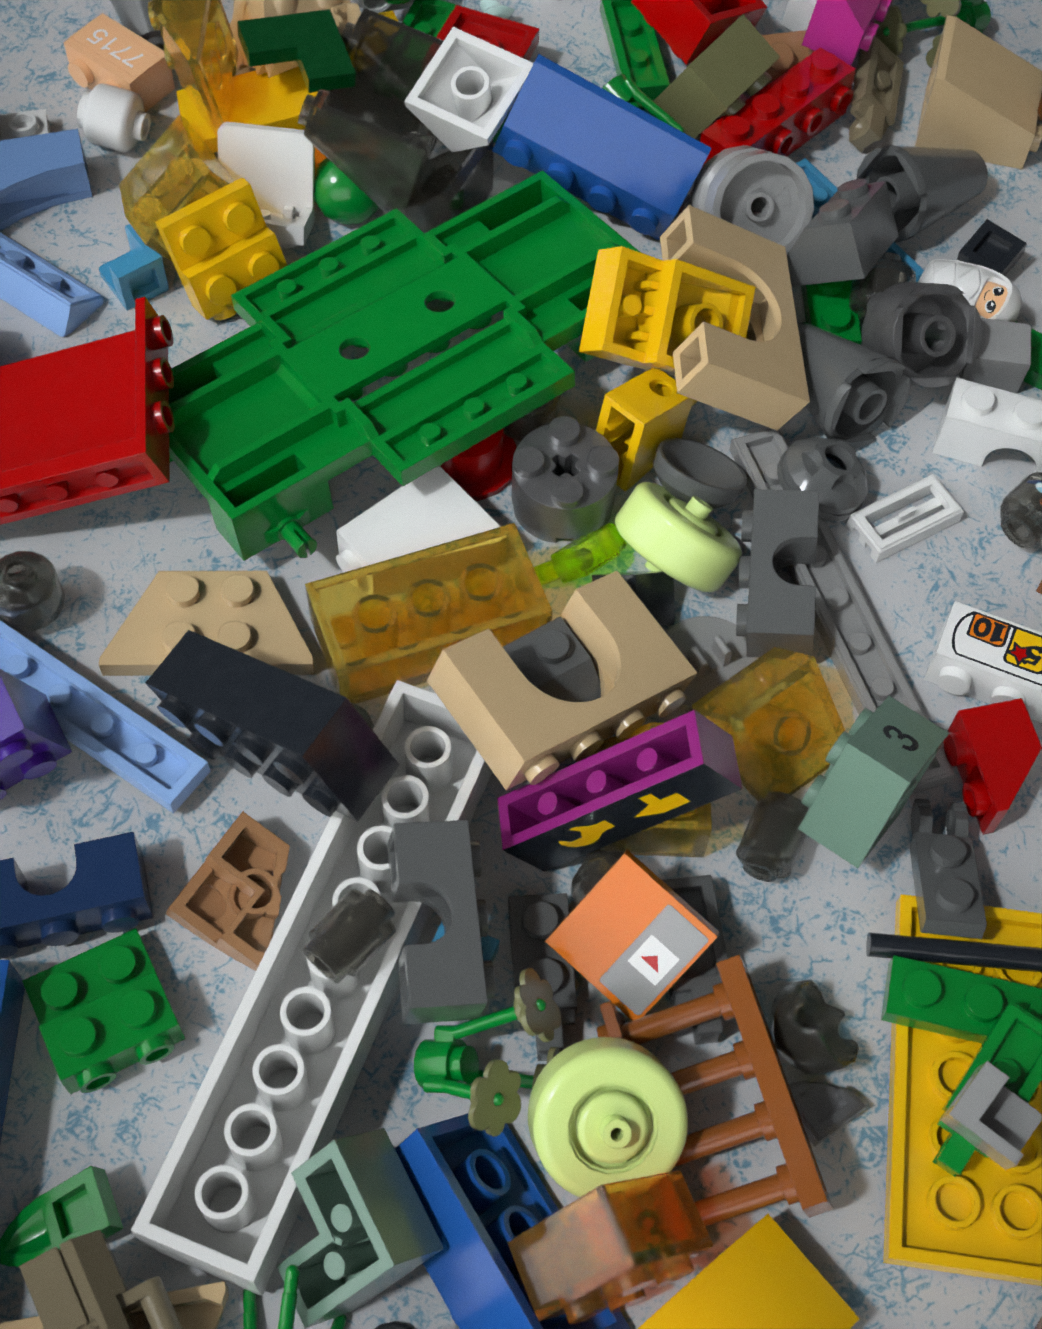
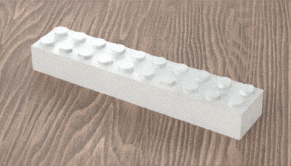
[131,680,492,1296]

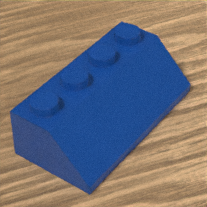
[492,54,711,240]
[395,1113,631,1329]

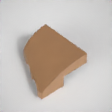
[165,811,290,971]

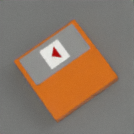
[545,849,719,1021]

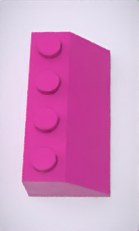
[802,0,893,65]

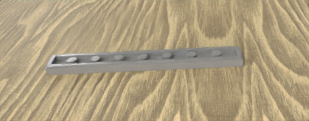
[729,428,955,794]

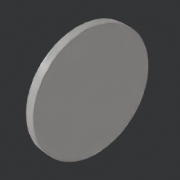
[666,616,762,715]

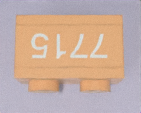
[64,13,175,112]

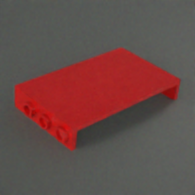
[0,297,175,525]

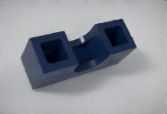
[0,831,154,959]

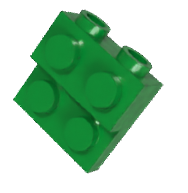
[22,928,185,1095]

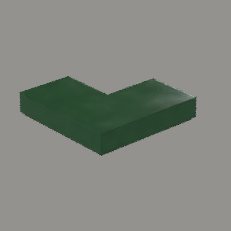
[237,9,356,93]

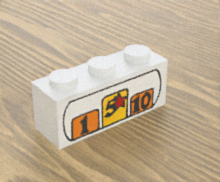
[924,601,1042,723]

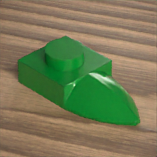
[0,1165,123,1267]

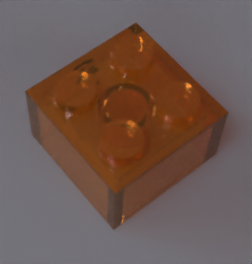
[507,1170,714,1325]

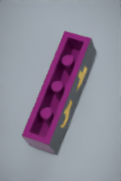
[497,710,742,872]

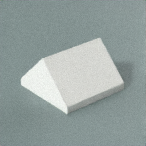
[405,27,534,152]

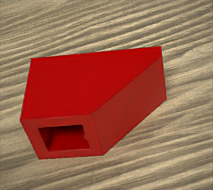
[944,698,1042,835]

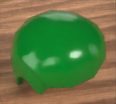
[314,151,383,225]

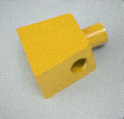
[596,368,698,492]

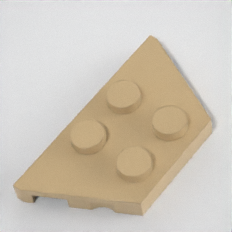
[99,571,315,676]

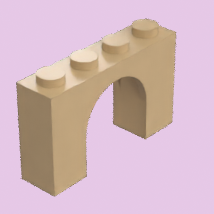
[660,205,810,431]
[427,571,697,791]

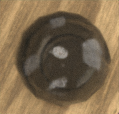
[770,979,859,1074]

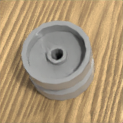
[690,145,814,254]

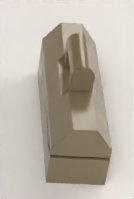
[19,1230,183,1329]

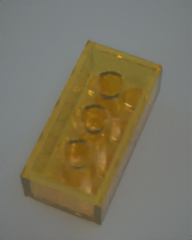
[305,523,553,704]

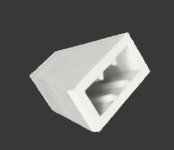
[336,466,505,594]

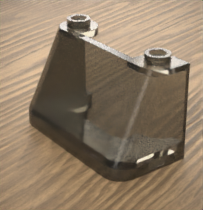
[298,8,443,215]

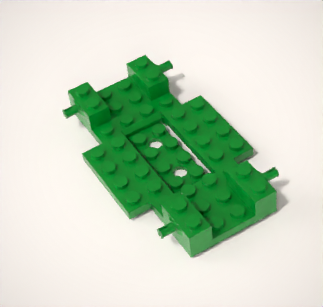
[169,170,641,561]

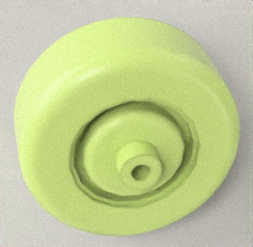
[615,482,742,593]
[527,1037,688,1203]

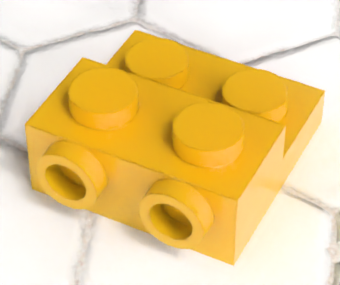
[155,177,287,320]

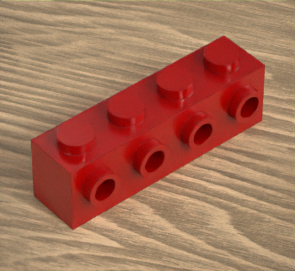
[699,47,856,173]

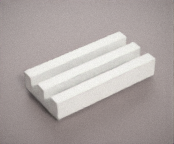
[846,474,964,563]

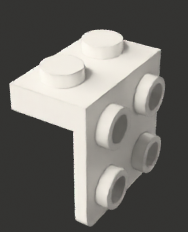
[217,122,315,248]

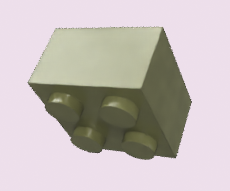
[648,14,780,141]

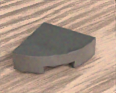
[789,1081,866,1147]

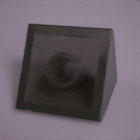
[393,139,494,233]

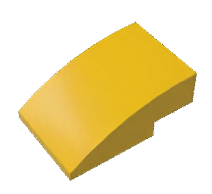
[579,246,756,376]
[638,1214,860,1329]

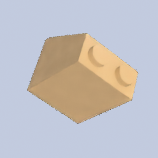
[915,15,1042,170]

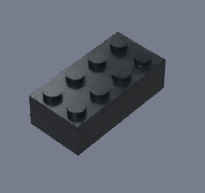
[145,630,400,822]

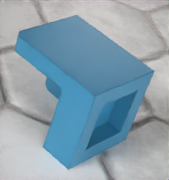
[99,222,170,311]

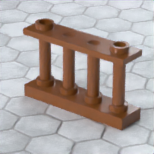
[597,955,834,1259]

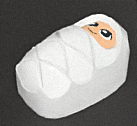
[918,259,1022,322]

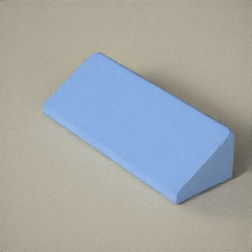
[0,232,104,337]

